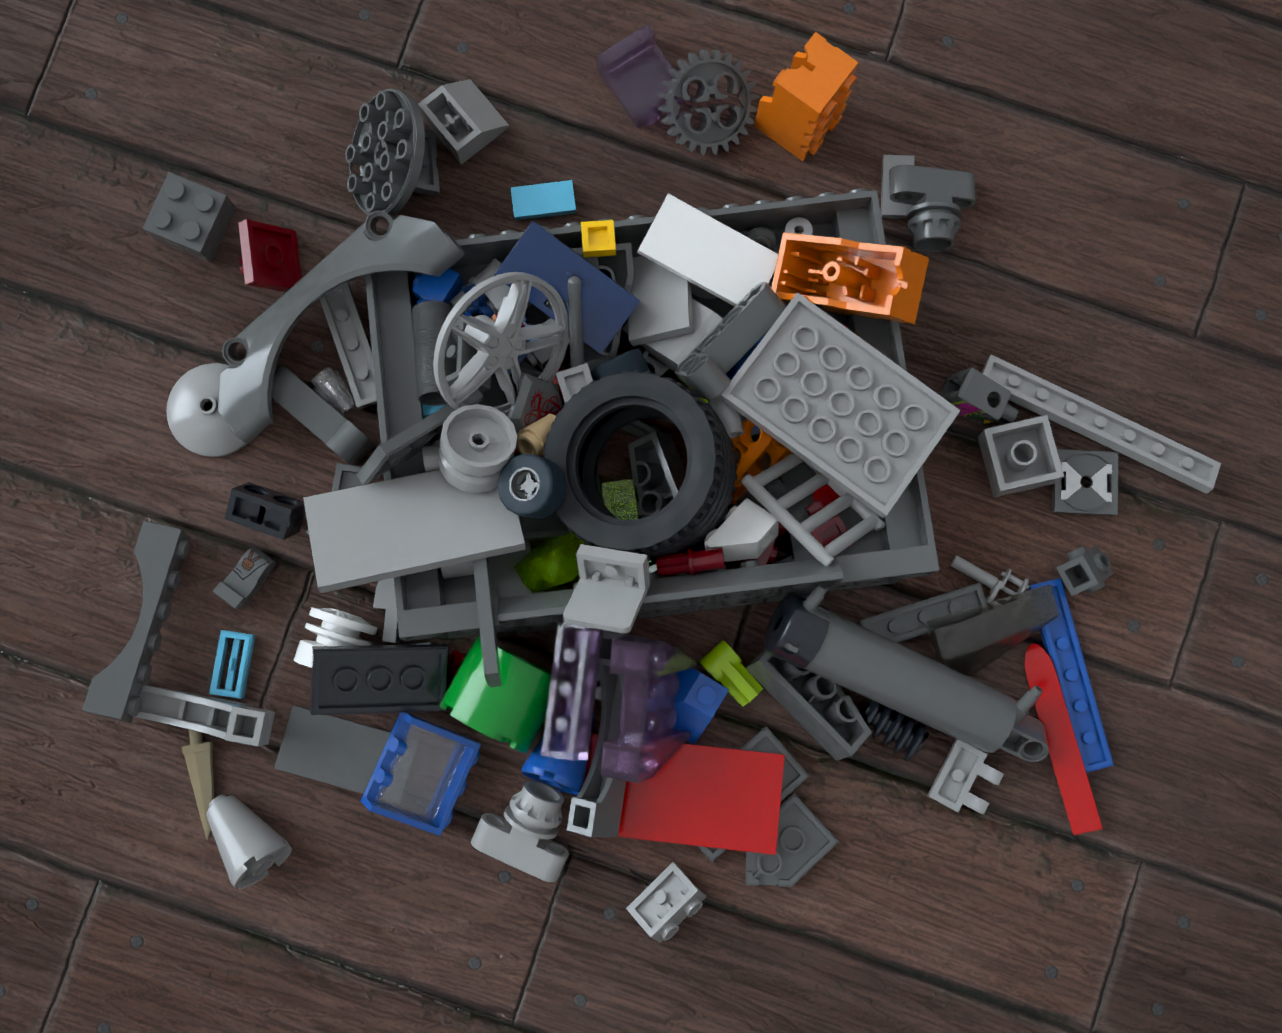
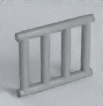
[741,453,885,567]

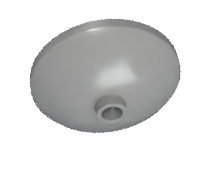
[166,363,247,457]

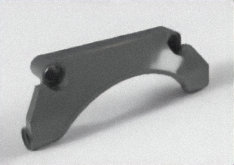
[218,211,465,444]

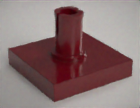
[238,219,302,292]

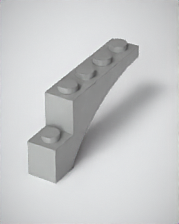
[133,684,275,746]

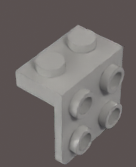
[563,544,650,633]

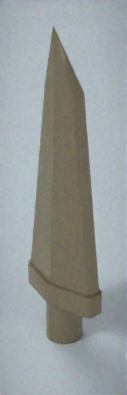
[182,729,215,840]

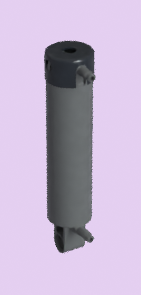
[764,584,1049,762]

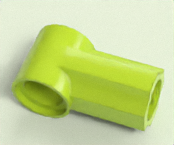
[699,640,763,707]

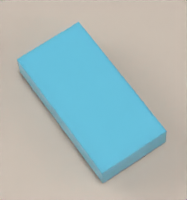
[511,180,576,221]

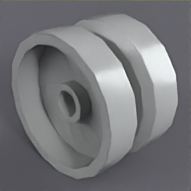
[437,404,517,493]

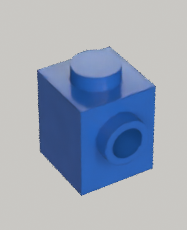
[412,268,463,304]

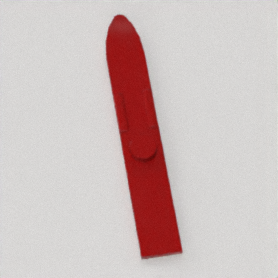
[1024,643,1103,835]

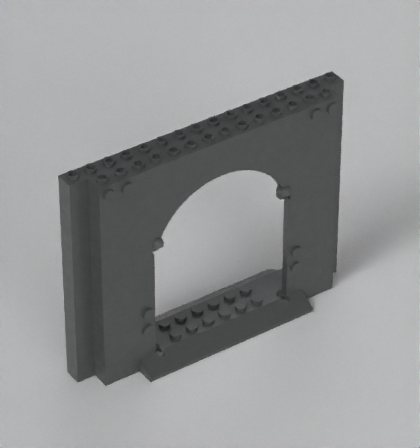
[365,188,940,641]

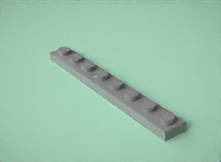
[981,355,1221,494]

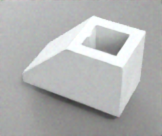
[704,498,779,562]

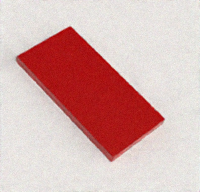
[585,734,785,855]

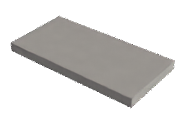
[303,470,526,593]

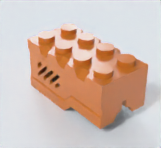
[754,32,859,161]
[771,232,929,324]

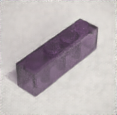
[541,619,603,761]

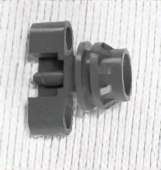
[889,165,976,253]

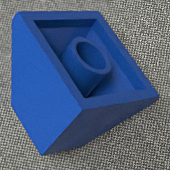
[639,656,729,745]

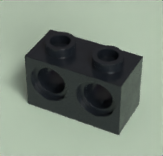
[224,482,305,540]

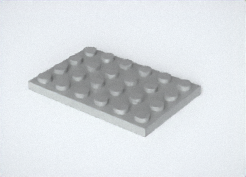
[719,292,960,518]

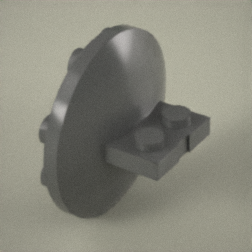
[345,88,440,215]

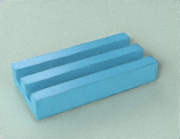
[209,630,256,699]

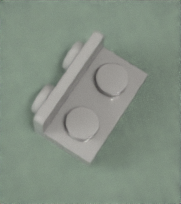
[626,862,706,943]

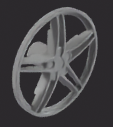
[433,272,569,416]

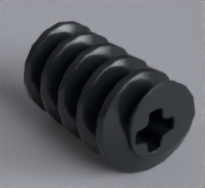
[860,699,929,762]

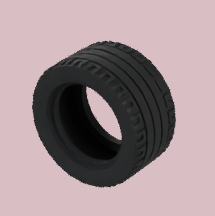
[542,370,738,562]

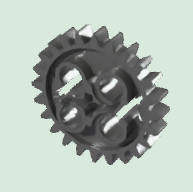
[658,49,759,155]

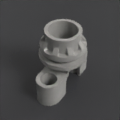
[471,781,569,882]

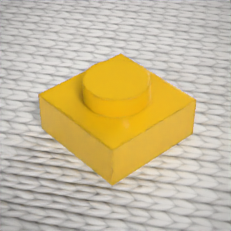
[581,220,616,258]

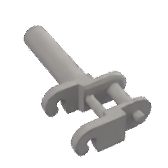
[950,555,1030,617]

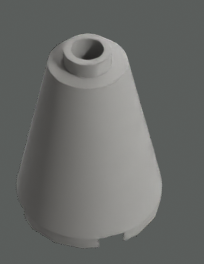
[206,794,292,889]

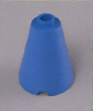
[521,700,594,796]

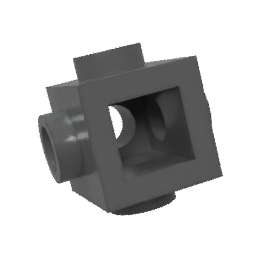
[1056,545,1113,596]

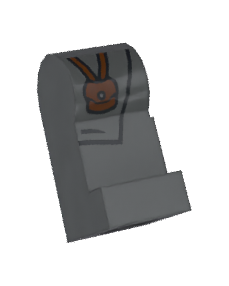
[212,546,276,610]

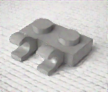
[927,739,1004,815]

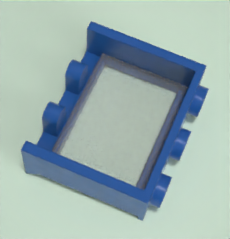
[360,712,481,836]

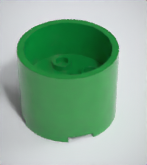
[439,635,565,753]

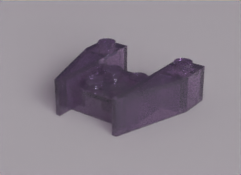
[601,636,697,783]

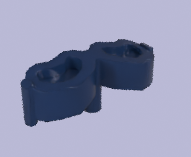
[461,284,494,318]

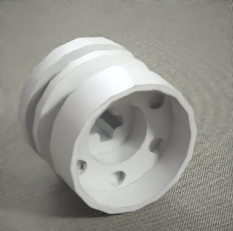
[294,607,377,668]

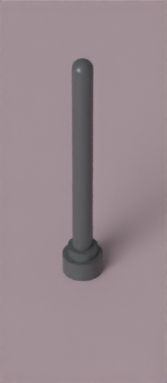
[568,276,584,368]

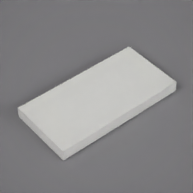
[637,193,778,306]

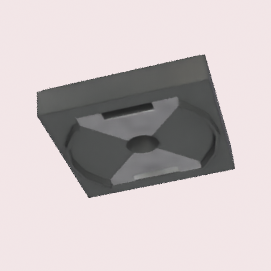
[1051,449,1118,516]

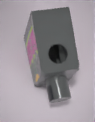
[939,367,1018,425]

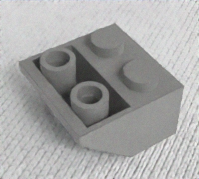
[418,79,509,165]

